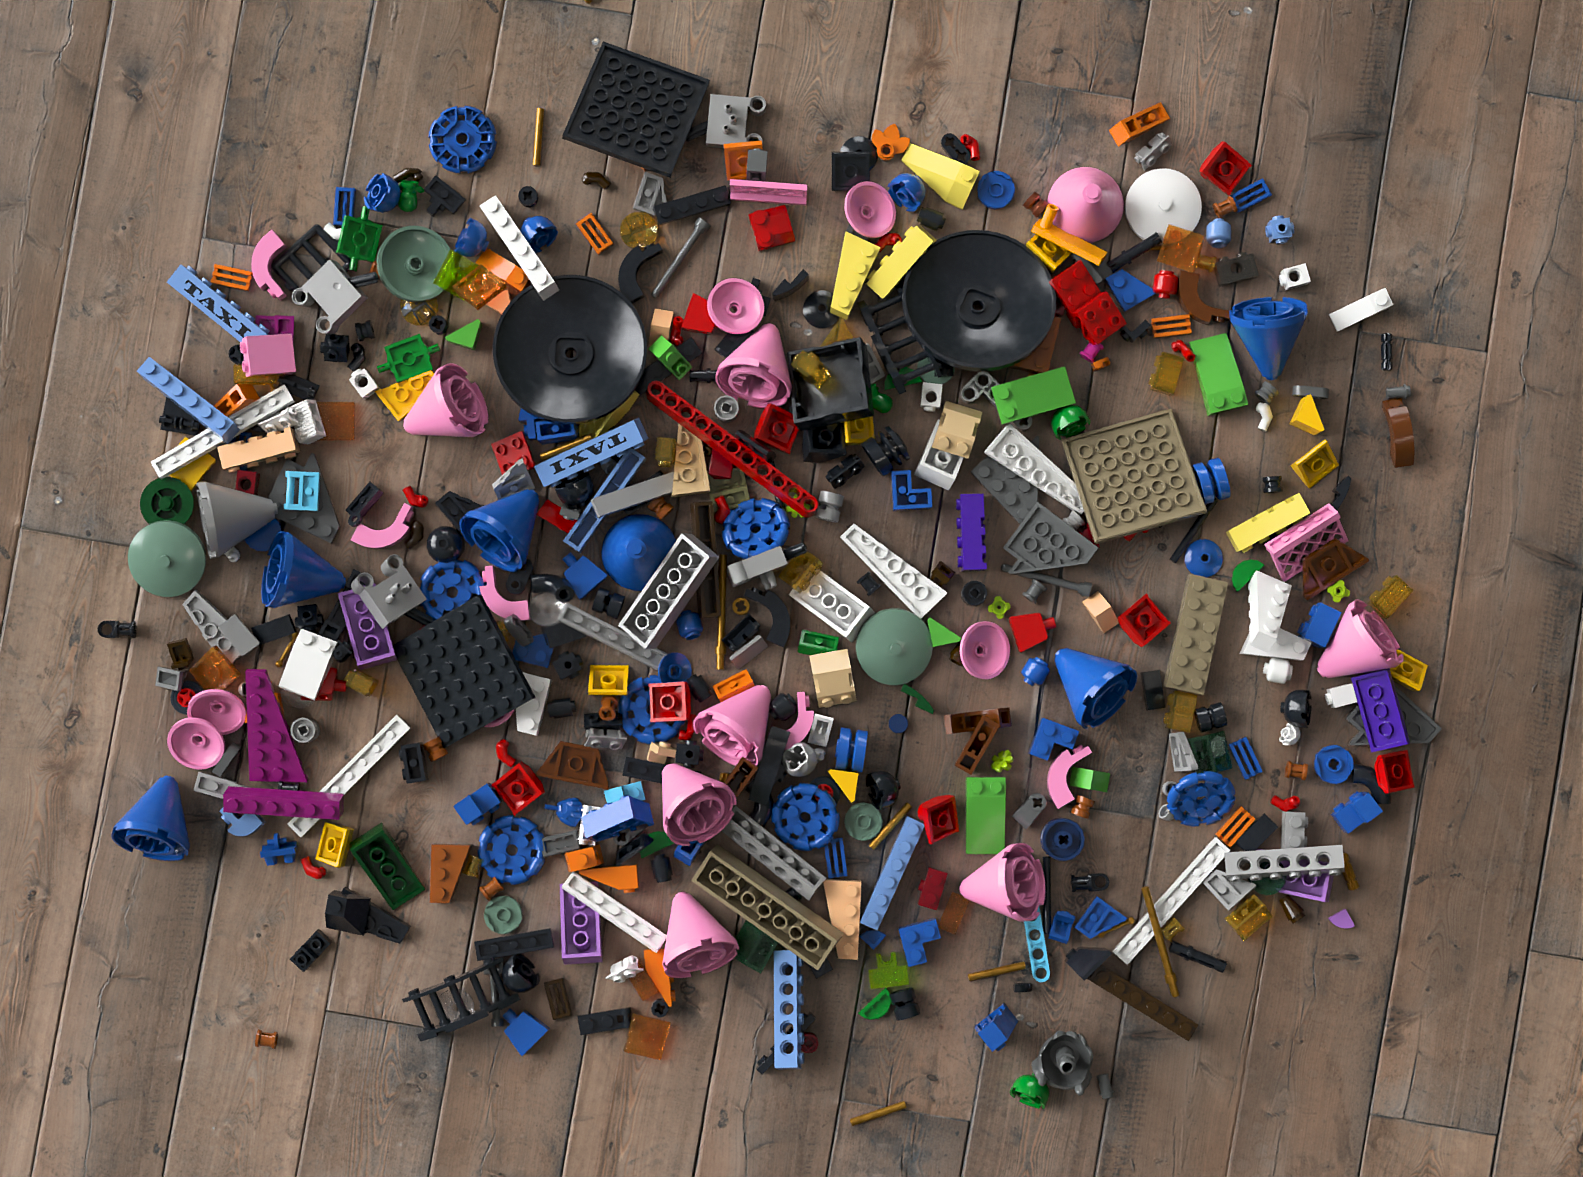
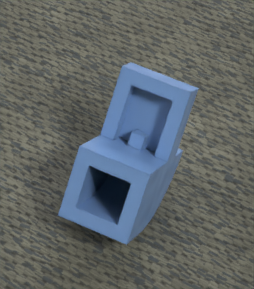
[220,808,266,836]

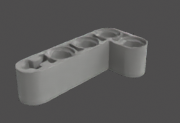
[960,371,1032,431]

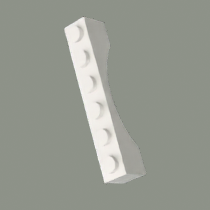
[480,195,559,301]

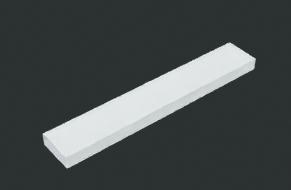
[562,872,667,953]

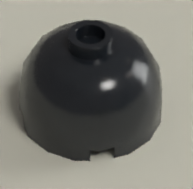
[555,473,594,508]
[426,526,465,563]
[1280,689,1312,728]
[866,771,901,810]
[502,954,540,993]

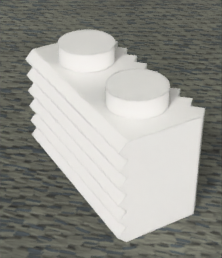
[291,399,326,444]

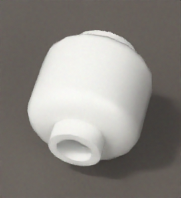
[1263,657,1293,684]

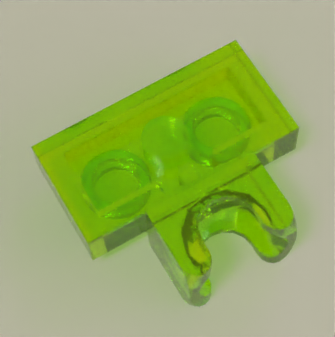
[868,951,909,989]

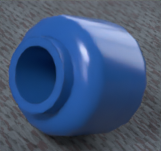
[676,610,703,640]
[1021,657,1050,686]

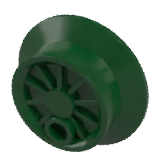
[140,477,194,524]

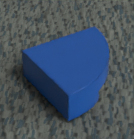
[859,930,887,950]

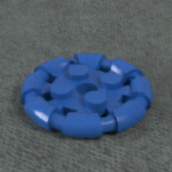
[428,106,497,174]
[722,498,790,559]
[420,560,486,621]
[618,675,685,744]
[1167,771,1236,826]
[771,783,840,851]
[477,815,546,885]

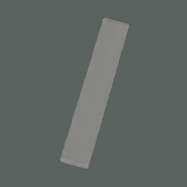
[591,472,674,518]
[557,602,667,671]

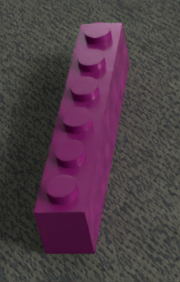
[223,786,344,820]

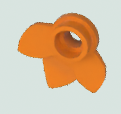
[872,124,910,161]

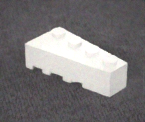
[1248,570,1292,653]

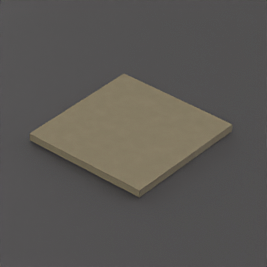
[1061,409,1207,544]

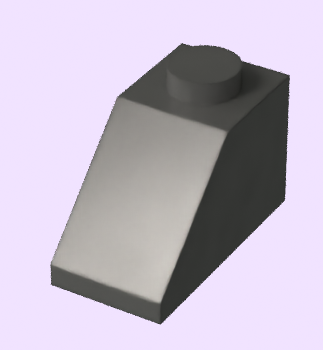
[746,148,768,182]

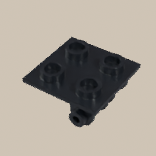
[159,397,204,436]

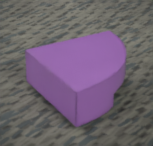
[1328,909,1355,928]

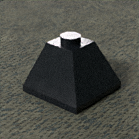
[802,422,847,463]
[325,890,371,936]
[1064,947,1112,981]

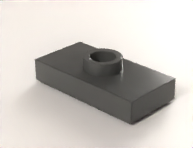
[559,504,582,521]
[542,830,581,857]

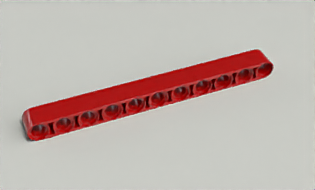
[646,381,818,518]

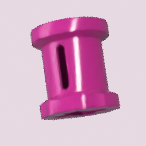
[1079,342,1104,363]

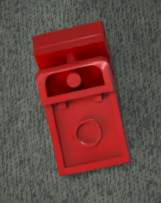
[1049,260,1127,345]

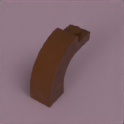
[1177,270,1230,325]
[1382,398,1415,468]
[944,707,1012,734]

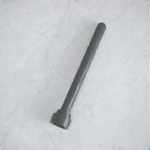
[652,217,711,298]
[1001,564,1092,598]

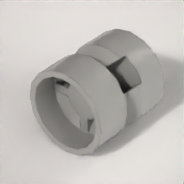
[714,395,739,423]
[814,491,844,523]
[290,718,320,743]

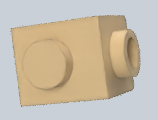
[647,741,676,764]

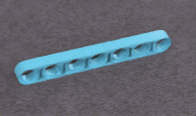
[1024,907,1050,982]

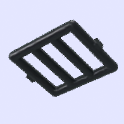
[271,224,351,302]

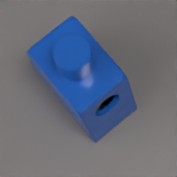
[562,552,608,600]
[502,1008,550,1056]

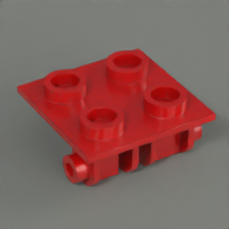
[491,430,536,475]

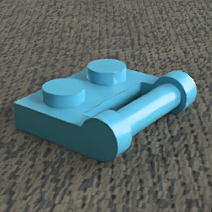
[284,471,320,511]

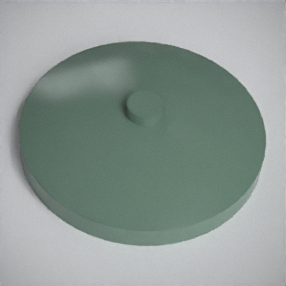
[377,226,454,302]
[128,520,206,597]
[855,608,933,685]

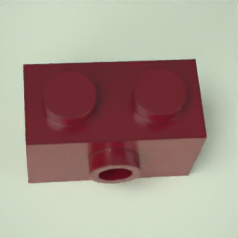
[917,867,948,910]

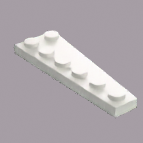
[984,423,1084,515]
[840,524,947,619]

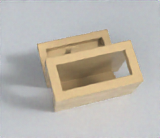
[932,401,982,459]
[810,649,856,708]

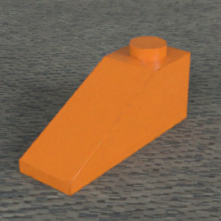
[1109,102,1170,147]
[476,248,531,292]
[214,384,260,417]
[579,864,639,893]

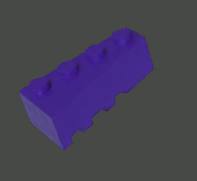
[956,494,987,572]

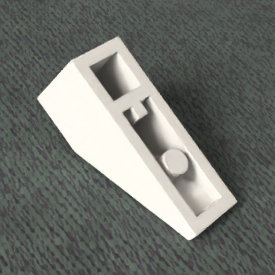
[1329,288,1393,332]

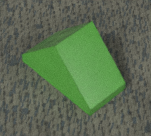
[445,319,482,350]
[927,617,962,647]
[1069,767,1110,792]

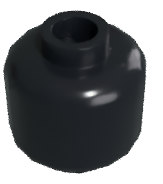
[769,693,798,721]

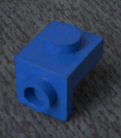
[1048,911,1075,944]

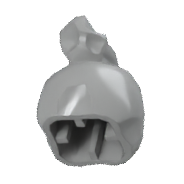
[782,742,826,777]

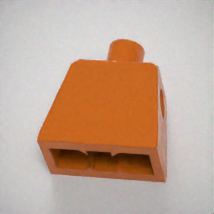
[564,844,604,872]

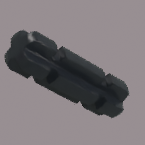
[1381,333,1392,371]

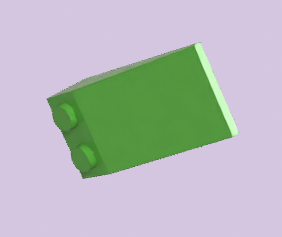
[1189,333,1248,416]
[991,366,1076,425]
[966,777,1006,854]

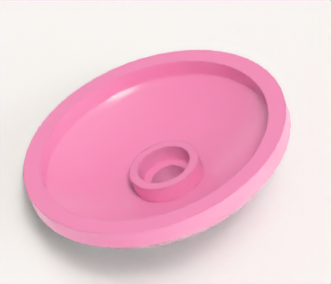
[845,181,896,238]
[707,278,764,334]
[960,621,1010,679]
[187,689,246,735]
[167,718,225,770]

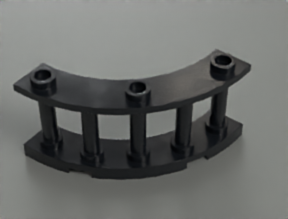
[857,285,942,395]
[402,956,520,1042]

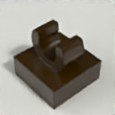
[930,561,956,587]

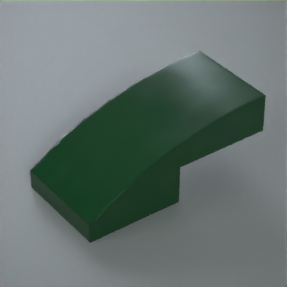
[900,684,934,714]

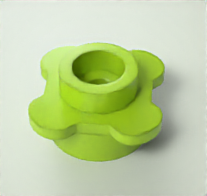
[1327,580,1350,603]
[988,596,1011,619]

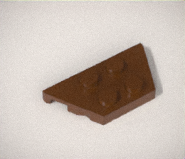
[1303,538,1369,600]
[536,741,609,790]

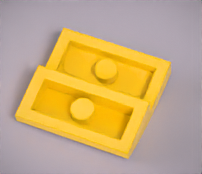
[169,436,216,492]

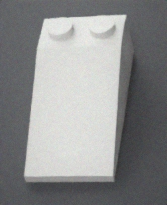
[789,565,875,642]

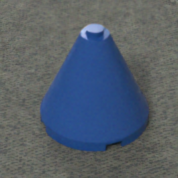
[1229,297,1308,380]
[459,489,540,572]
[601,514,676,591]
[261,531,346,608]
[1054,648,1138,729]
[111,776,190,861]

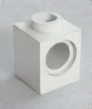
[1279,263,1311,290]
[349,368,380,400]
[920,382,942,412]
[1325,683,1357,708]

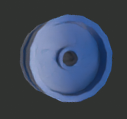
[1192,457,1231,505]
[835,727,868,772]

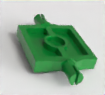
[336,206,383,272]
[377,334,441,383]

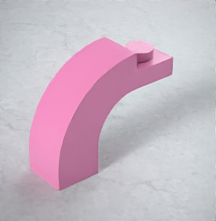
[251,230,287,300]
[351,503,414,549]
[479,565,531,621]
[769,692,814,750]
[1047,745,1092,809]

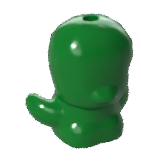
[398,180,424,212]
[871,383,893,413]

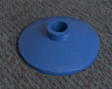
[1184,539,1223,577]
[658,652,692,683]

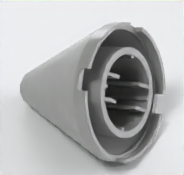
[196,481,278,559]

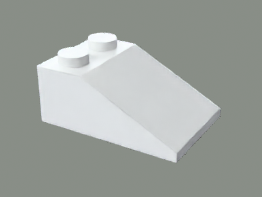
[914,419,964,491]
[279,629,338,701]

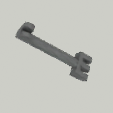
[483,961,504,1027]

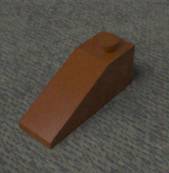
[955,715,1000,775]

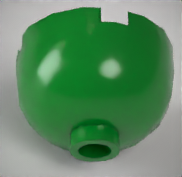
[1051,405,1091,440]
[1010,1073,1049,1109]

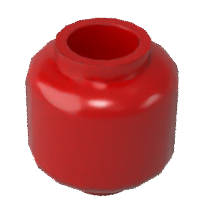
[1153,270,1179,299]

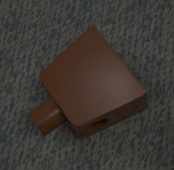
[724,757,758,799]

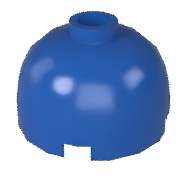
[364,173,401,213]
[887,173,926,212]
[520,216,558,253]
[454,218,489,257]

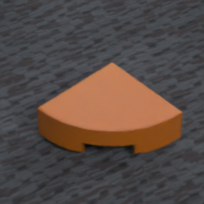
[1091,357,1111,371]

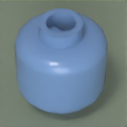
[1206,218,1231,248]

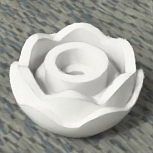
[1279,723,1301,746]

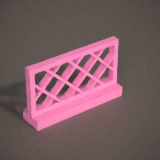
[730,179,807,206]
[1264,503,1348,582]

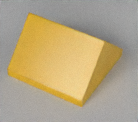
[1025,234,1072,273]
[1290,394,1324,435]
[844,416,875,446]
[1291,440,1339,489]
[1382,649,1428,691]
[588,665,629,695]
[828,769,858,803]
[315,822,354,868]

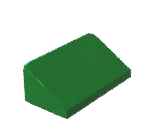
[797,629,839,655]

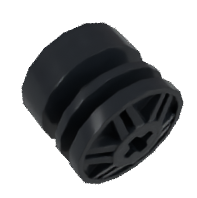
[861,426,910,477]

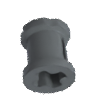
[1022,579,1047,604]

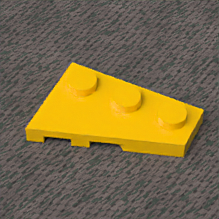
[374,370,434,421]

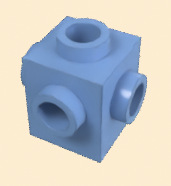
[1265,215,1294,244]

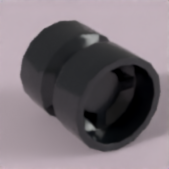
[961,581,987,606]
[592,587,626,619]
[1194,702,1227,733]
[889,987,921,1021]

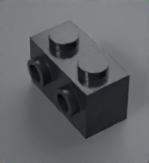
[399,742,429,784]

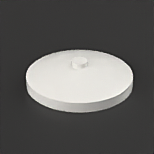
[1125,168,1202,245]

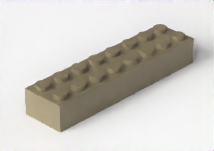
[691,844,844,970]

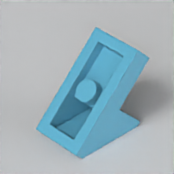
[604,781,646,803]

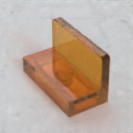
[629,958,659,1001]

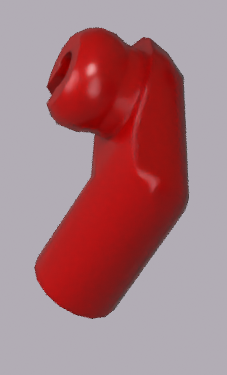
[960,134,980,161]
[403,486,429,508]
[714,495,730,524]
[496,739,516,768]
[1270,795,1300,811]

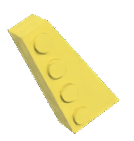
[866,225,937,299]
[830,232,880,320]
[1226,493,1310,553]

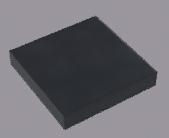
[832,151,870,191]

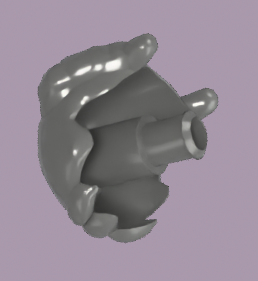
[1031,1031,1094,1096]

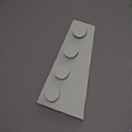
[182,590,241,671]

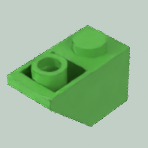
[648,335,692,380]

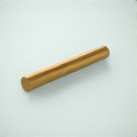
[532,108,544,166]
[540,433,594,461]
[869,802,912,850]
[968,961,1026,982]
[850,1101,907,1126]

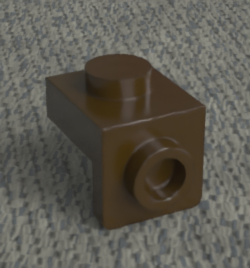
[167,638,194,670]

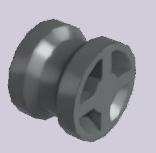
[1255,381,1279,405]

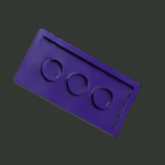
[1351,668,1410,753]

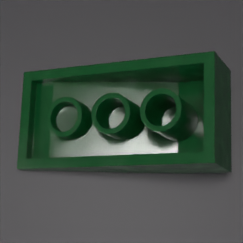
[349,822,425,910]

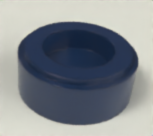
[889,714,908,733]

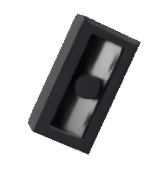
[1141,670,1166,711]
[616,833,654,866]

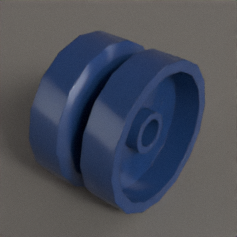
[1040,818,1085,861]

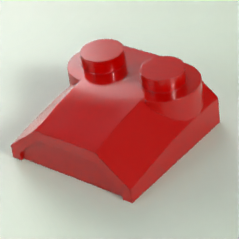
[1199,141,1252,196]
[748,205,795,252]
[754,403,799,454]
[1117,593,1171,647]
[648,682,691,722]
[1374,750,1415,794]
[491,761,545,816]
[918,795,959,845]

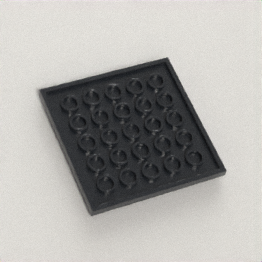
[562,41,710,178]
[393,594,536,748]

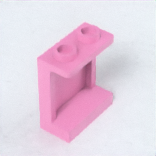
[240,334,296,377]

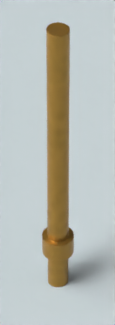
[715,554,727,670]
[1141,886,1179,997]

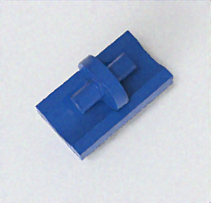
[260,833,298,866]

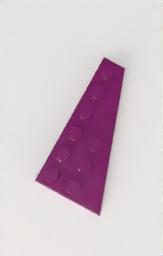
[245,669,308,782]

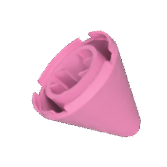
[1047,167,1124,243]
[715,323,792,408]
[403,363,488,437]
[1317,599,1404,678]
[693,685,771,766]
[662,763,737,846]
[959,843,1045,922]
[662,892,739,978]

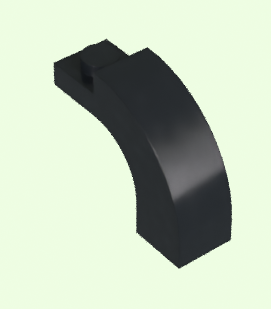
[618,243,663,304]
[744,587,790,648]

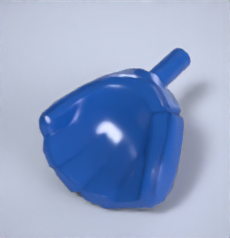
[544,798,583,827]

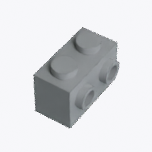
[1280,811,1308,849]

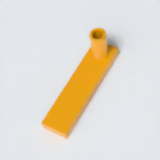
[1031,204,1108,266]

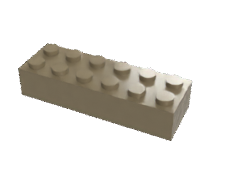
[1163,574,1228,695]

